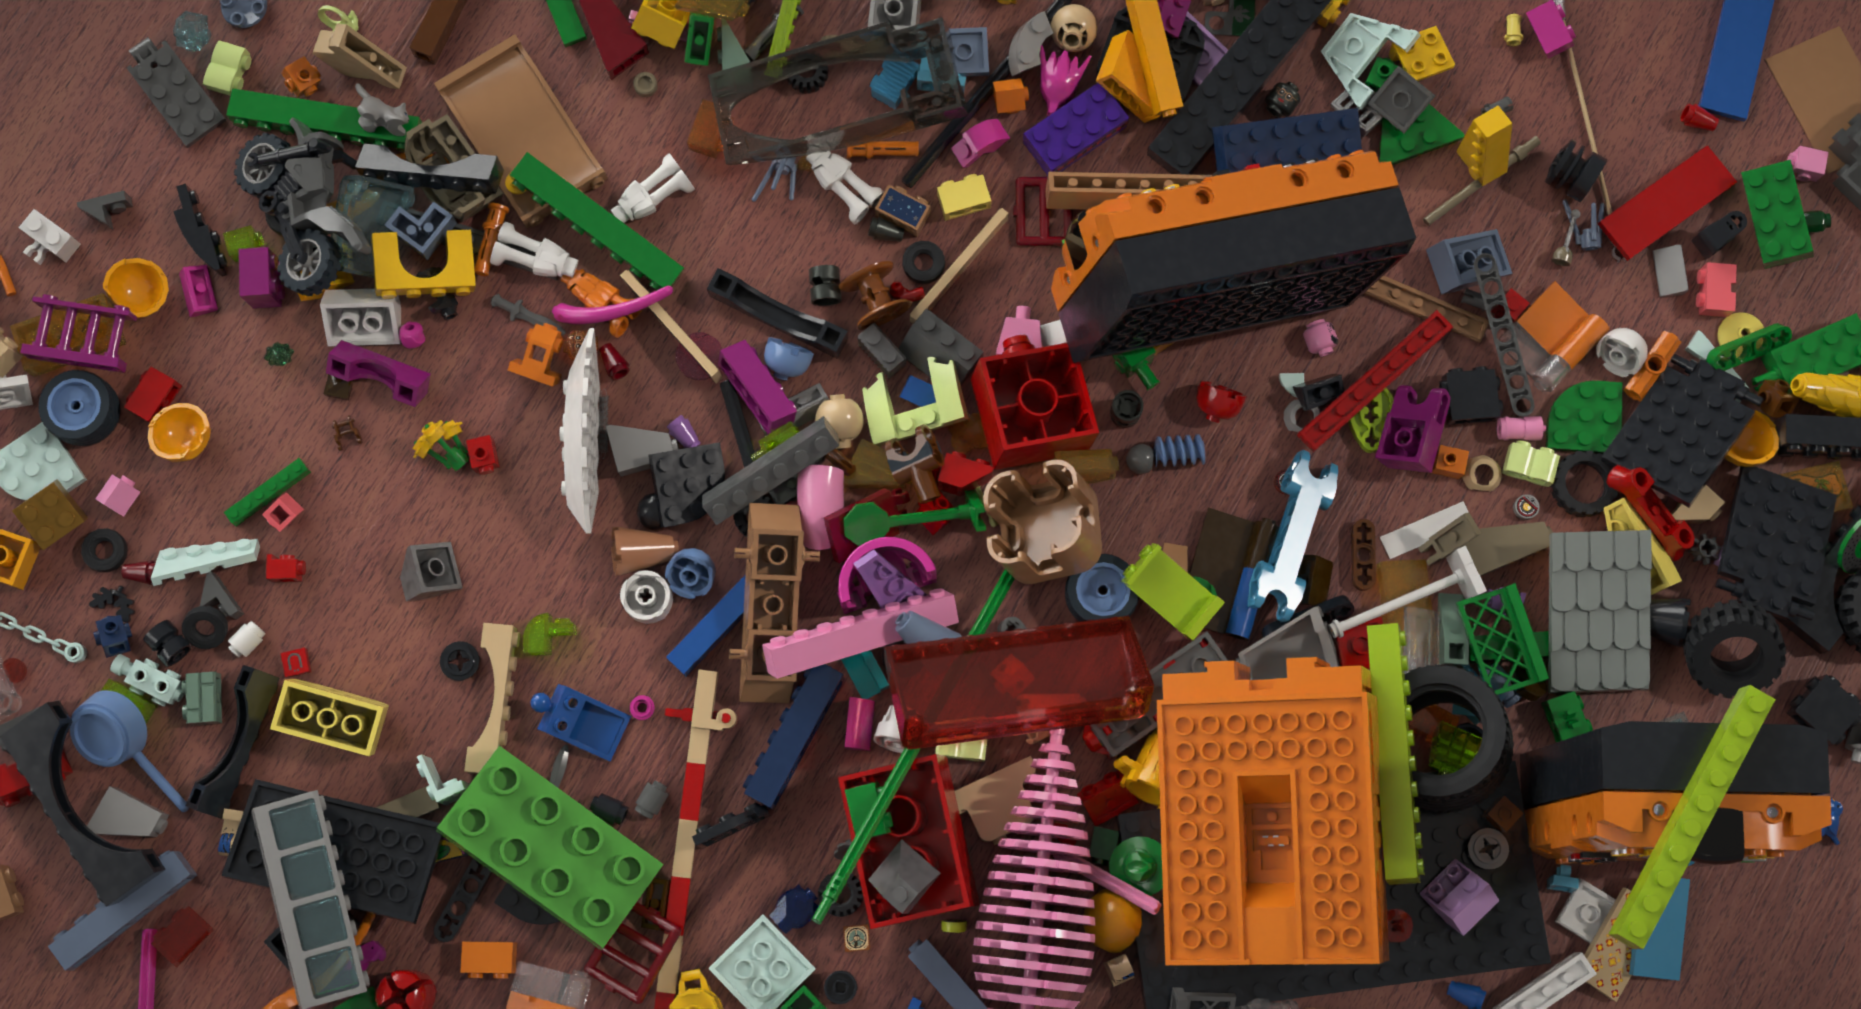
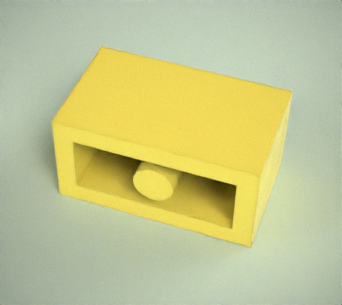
[937,174,991,221]

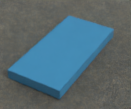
[1629,873,1690,981]

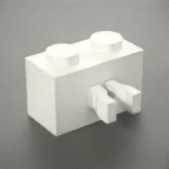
[19,209,81,265]

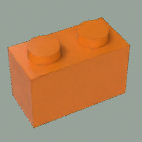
[460,942,517,978]

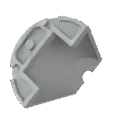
[1236,606,1340,680]

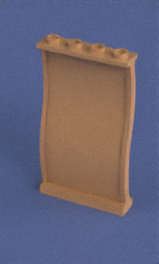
[434,34,608,228]

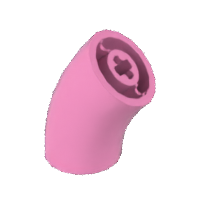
[797,465,844,550]

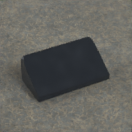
[1293,374,1345,411]

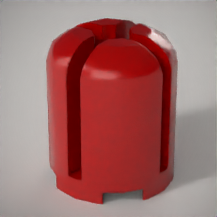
[375,970,437,1009]

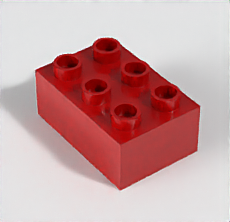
[838,754,980,929]

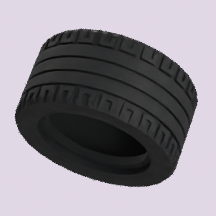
[1404,664,1514,813]

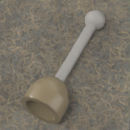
[1551,209,1581,266]

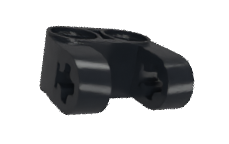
[1691,211,1747,260]

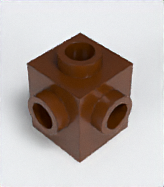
[1757,379,1800,417]

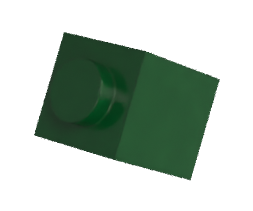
[1089,826,1119,866]

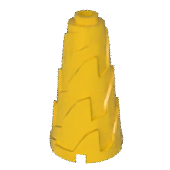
[1790,372,1861,418]

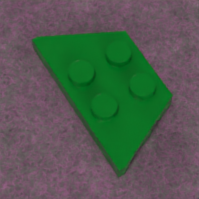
[1379,104,1465,165]

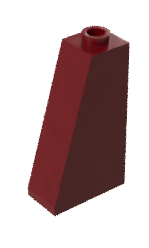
[579,0,649,80]

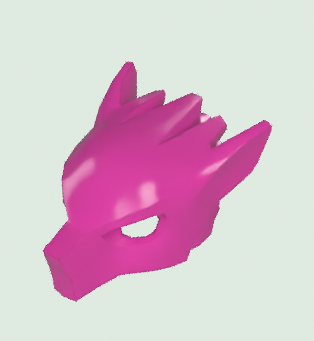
[1040,45,1092,117]

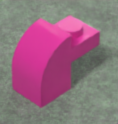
[951,119,1010,168]

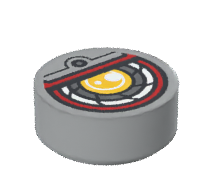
[1513,495,1540,520]

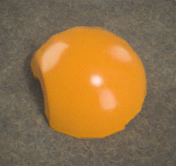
[103,258,169,318]
[147,403,211,462]
[1725,410,1779,467]
[1083,889,1142,953]

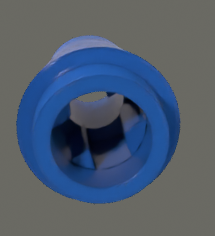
[1446,980,1487,1009]

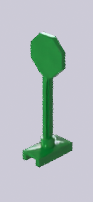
[843,490,986,546]

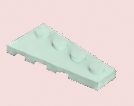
[151,539,260,586]

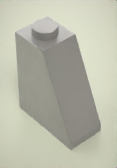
[606,425,679,477]
[87,786,169,837]

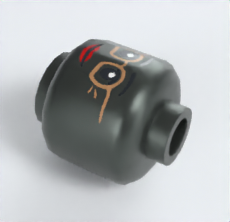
[1265,82,1301,118]

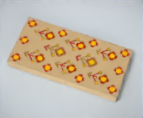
[1584,887,1632,1002]

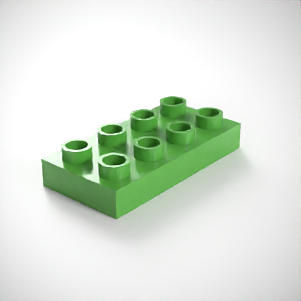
[436,746,664,950]

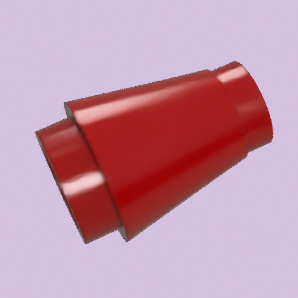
[1680,104,1719,131]

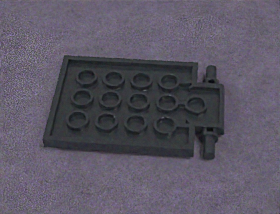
[1601,354,1764,508]
[1715,466,1837,621]

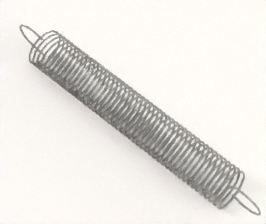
[598,389,609,459]

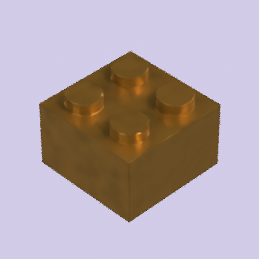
[12,479,88,550]

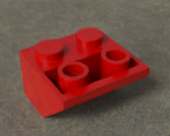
[938,451,994,497]

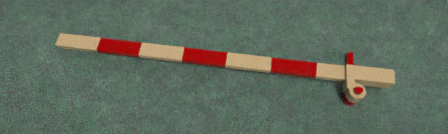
[654,670,738,1009]

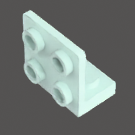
[416,754,470,805]

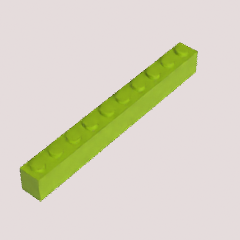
[1367,623,1425,885]
[1608,685,1776,949]

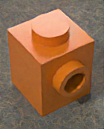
[993,78,1029,114]
[1431,445,1469,479]

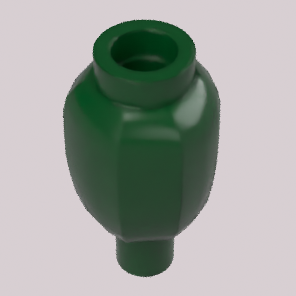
[1804,210,1831,233]

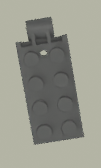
[127,37,227,148]

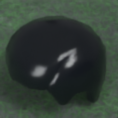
[636,492,665,530]

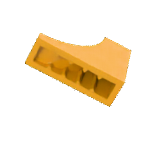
[1096,30,1161,123]

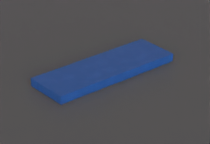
[1699,0,1774,122]

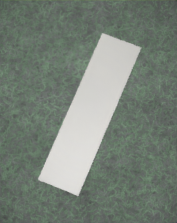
[1380,501,1468,559]

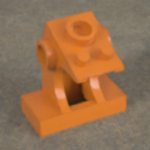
[508,323,564,387]

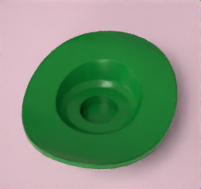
[1109,837,1163,896]

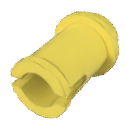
[1504,14,1523,46]

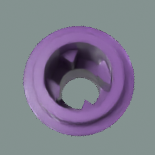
[667,415,701,448]

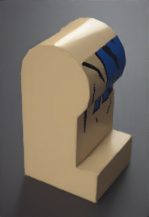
[218,808,243,857]
[1103,954,1135,987]

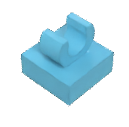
[1547,864,1579,893]

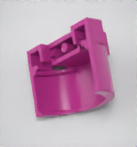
[837,537,937,615]

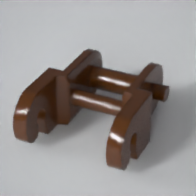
[332,415,363,451]

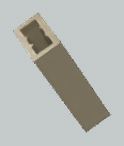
[1462,522,1553,577]

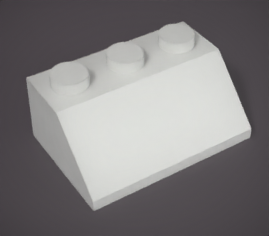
[320,289,401,346]

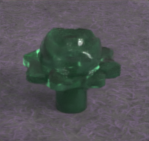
[264,342,294,367]

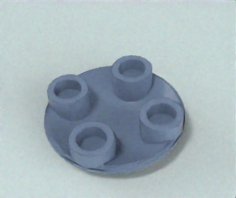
[219,0,267,28]

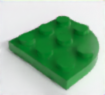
[1545,381,1623,454]

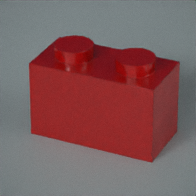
[124,366,182,423]

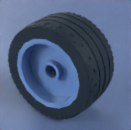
[38,370,121,446]
[1065,554,1139,630]

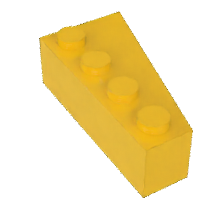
[1456,106,1512,186]

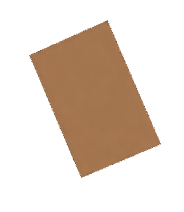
[1765,26,1861,174]

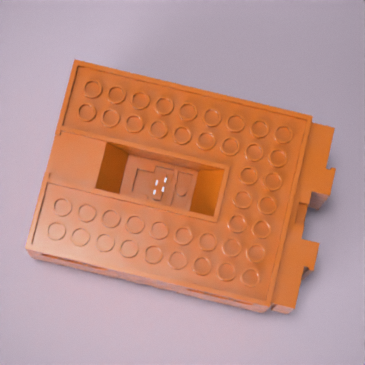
[1157,657,1389,965]

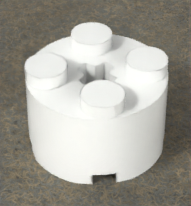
[620,570,673,624]

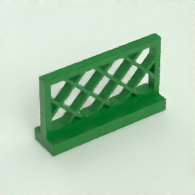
[1456,583,1549,695]

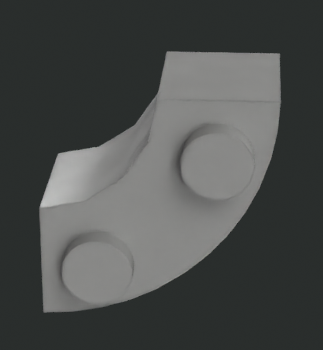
[1008,11,1053,77]

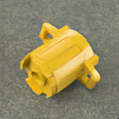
[1113,730,1160,809]
[669,969,724,1009]

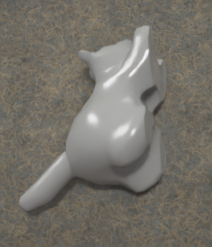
[355,83,409,136]

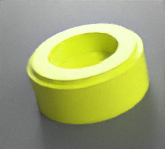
[941,920,967,933]

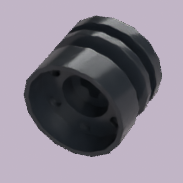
[1544,139,1607,202]

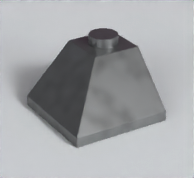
[400,542,463,601]
[868,840,941,914]

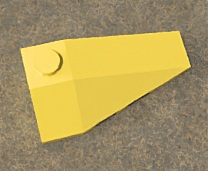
[1604,497,1682,595]

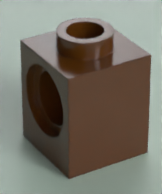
[1481,796,1524,833]

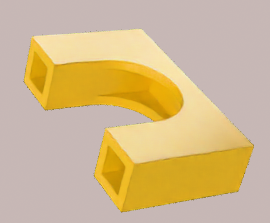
[371,230,476,299]

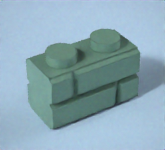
[182,672,222,725]

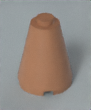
[611,526,679,576]

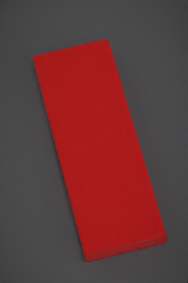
[1598,145,1737,261]

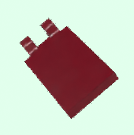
[823,488,912,564]

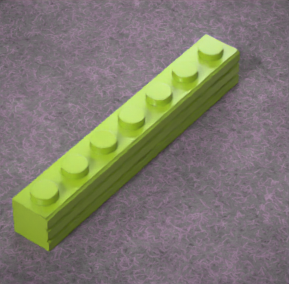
[764,0,801,80]

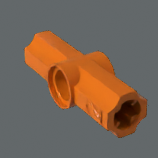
[1623,331,1681,402]

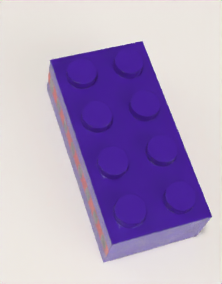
[1023,83,1129,176]

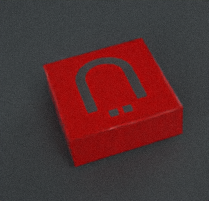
[280,647,311,678]

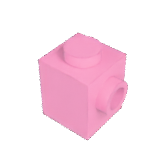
[1787,146,1828,182]
[95,474,140,517]

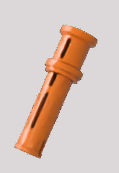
[847,137,919,159]
[474,203,510,277]

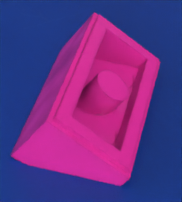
[179,265,218,317]

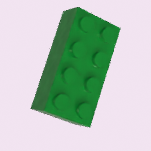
[1741,159,1814,269]

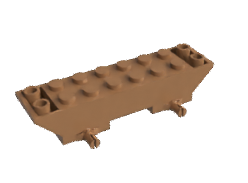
[729,503,820,703]

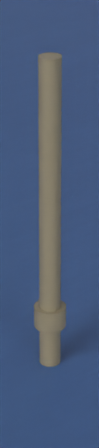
[1423,136,1541,226]

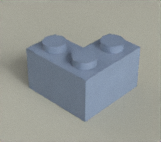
[385,202,457,260]

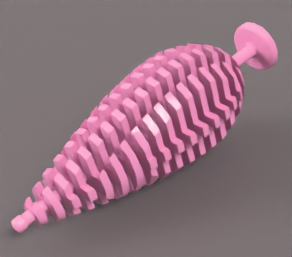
[972,723,1095,1009]

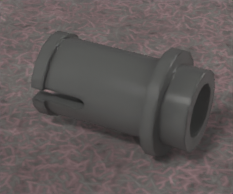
[1481,96,1514,114]
[1461,288,1490,312]

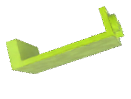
[1121,543,1225,640]

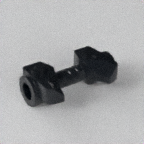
[415,267,458,321]

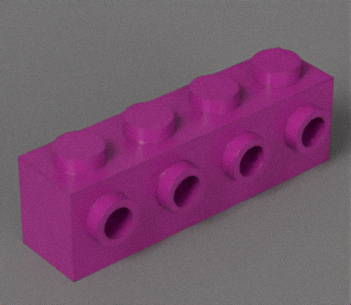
[718,340,797,436]

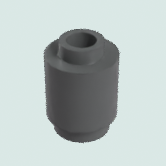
[635,780,669,819]

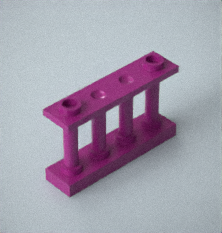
[20,294,137,373]

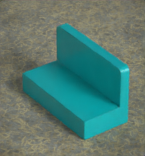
[841,650,889,699]

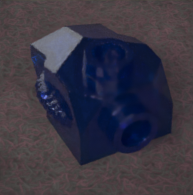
[769,884,818,934]

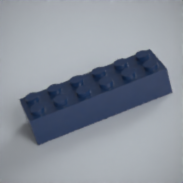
[1212,108,1362,173]
[743,664,845,811]

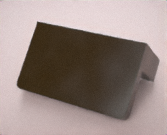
[1297,555,1333,606]

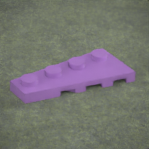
[853,549,927,609]

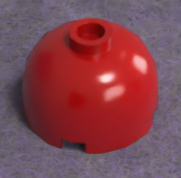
[1196,380,1247,423]

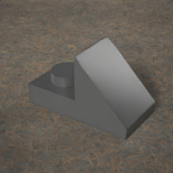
[77,191,133,229]
[200,572,245,620]

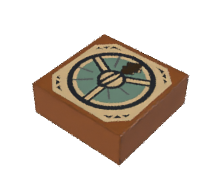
[843,924,870,952]

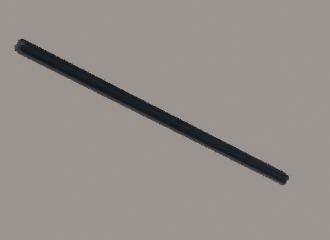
[902,0,1073,188]

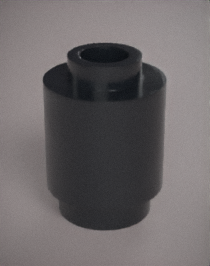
[589,793,629,826]

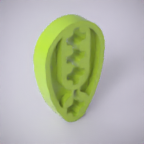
[1348,388,1394,453]

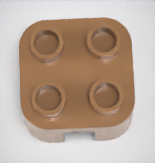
[983,460,1102,584]

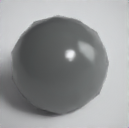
[1126,444,1154,475]

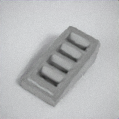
[1330,90,1383,138]

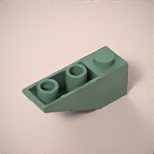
[717,19,753,95]
[1436,593,1469,668]

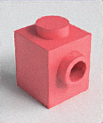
[262,492,304,532]

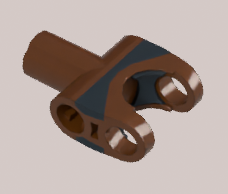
[885,424,944,504]

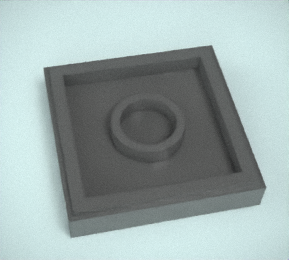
[1367,66,1436,134]

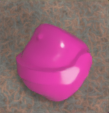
[399,321,425,349]

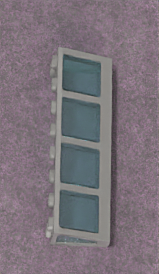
[251,790,370,1009]

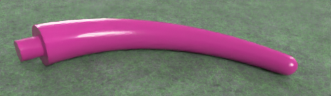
[552,286,673,324]

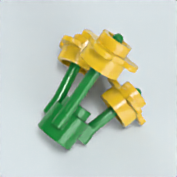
[412,420,470,472]

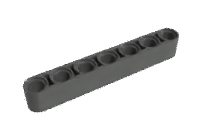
[1474,253,1535,417]

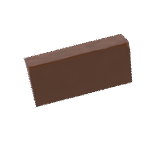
[641,878,671,931]

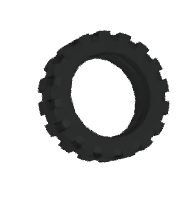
[1550,450,1618,517]

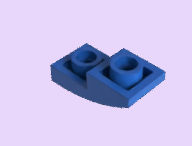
[899,375,936,407]

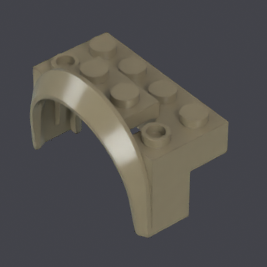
[405,114,503,223]

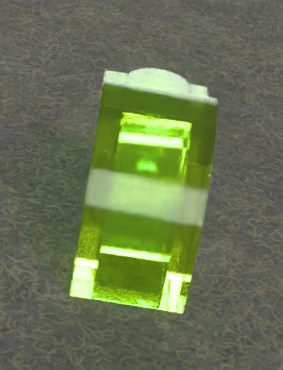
[523,613,577,656]

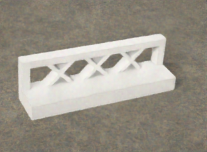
[1492,952,1597,1009]

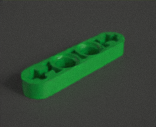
[1706,323,1792,371]

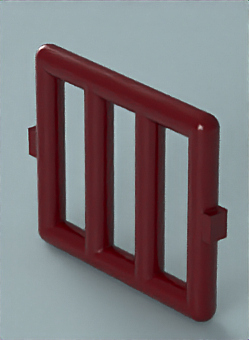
[1013,177,1073,246]
[584,902,682,1004]

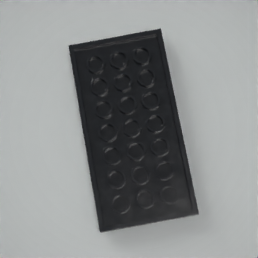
[221,779,444,924]

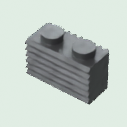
[858,323,907,378]

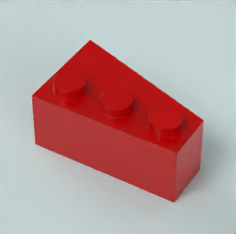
[0,750,73,808]

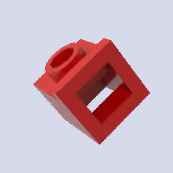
[266,554,306,582]

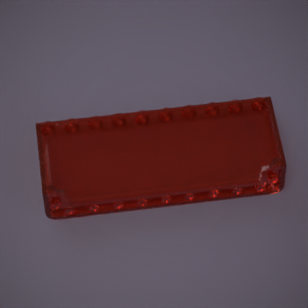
[884,616,1155,749]

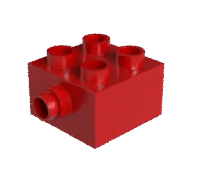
[971,335,1099,470]

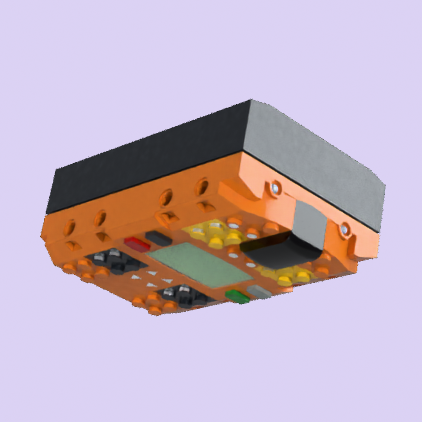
[1051,150,1416,363]
[1520,721,1832,867]

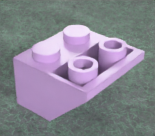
[1419,859,1499,936]

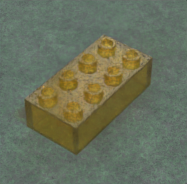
[10,293,127,377]

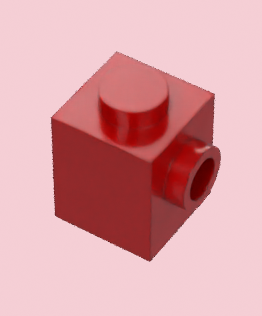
[466,435,500,475]

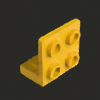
[1389,26,1455,81]

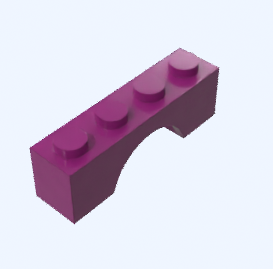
[326,340,431,407]

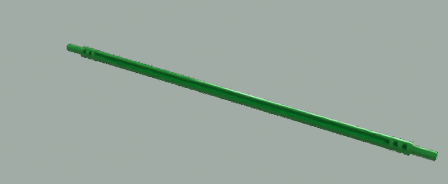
[812,570,1015,924]

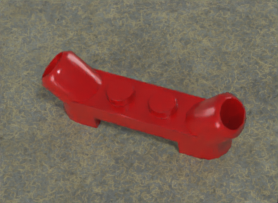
[1606,465,1695,561]

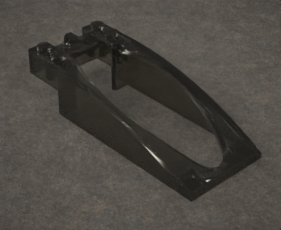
[708,17,969,165]

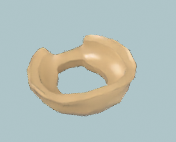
[1462,455,1502,492]

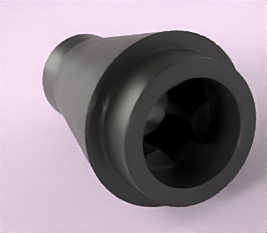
[868,217,904,242]

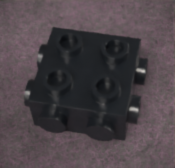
[1439,366,1503,425]
[1787,674,1861,746]

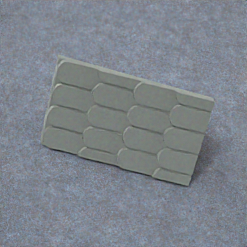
[1548,530,1652,694]

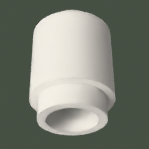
[228,621,266,657]

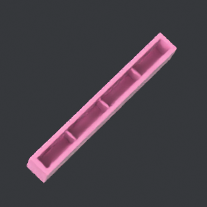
[762,588,959,679]

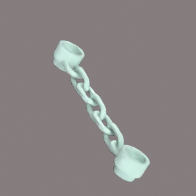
[0,612,87,663]

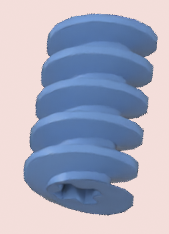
[1153,434,1205,467]

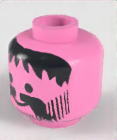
[1303,319,1338,357]

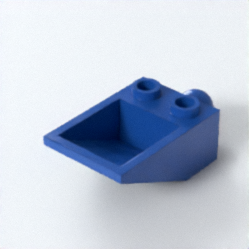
[530,684,631,762]

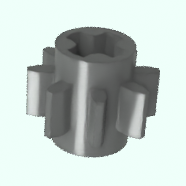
[1688,534,1722,566]

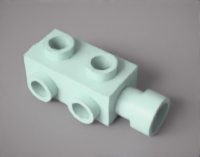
[110,654,184,707]

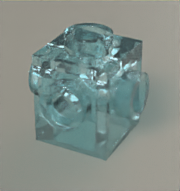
[173,11,211,51]

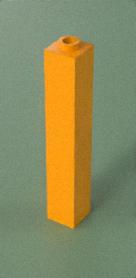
[1125,0,1183,118]

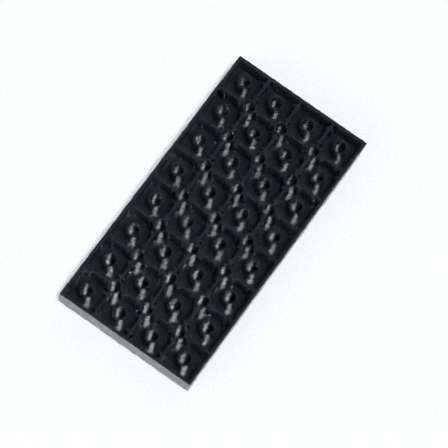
[1116,761,1551,1009]

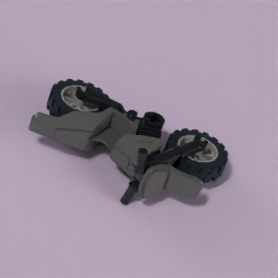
[234,117,371,296]

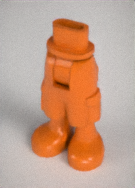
[561,269,643,338]

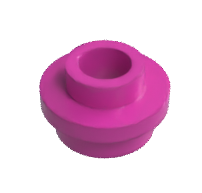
[630,695,655,720]

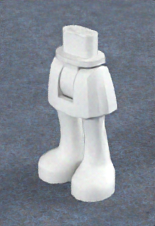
[806,146,884,225]
[611,153,695,223]
[490,221,579,277]

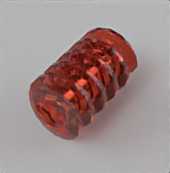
[1387,909,1413,943]

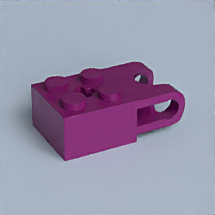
[1375,385,1450,473]

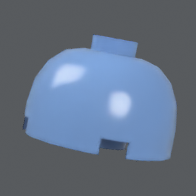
[764,337,814,380]
[665,548,716,599]

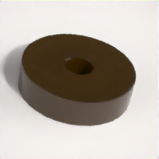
[1511,662,1547,701]

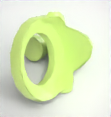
[318,6,359,32]

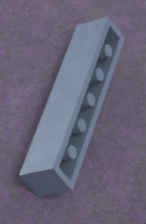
[48,850,197,971]

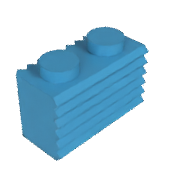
[870,51,920,110]

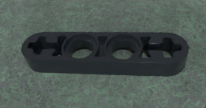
[1261,595,1354,638]
[434,858,493,942]

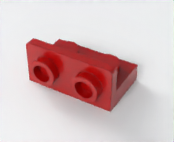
[1077,770,1139,826]

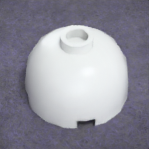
[1596,328,1648,377]

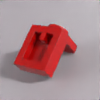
[1491,288,1530,323]

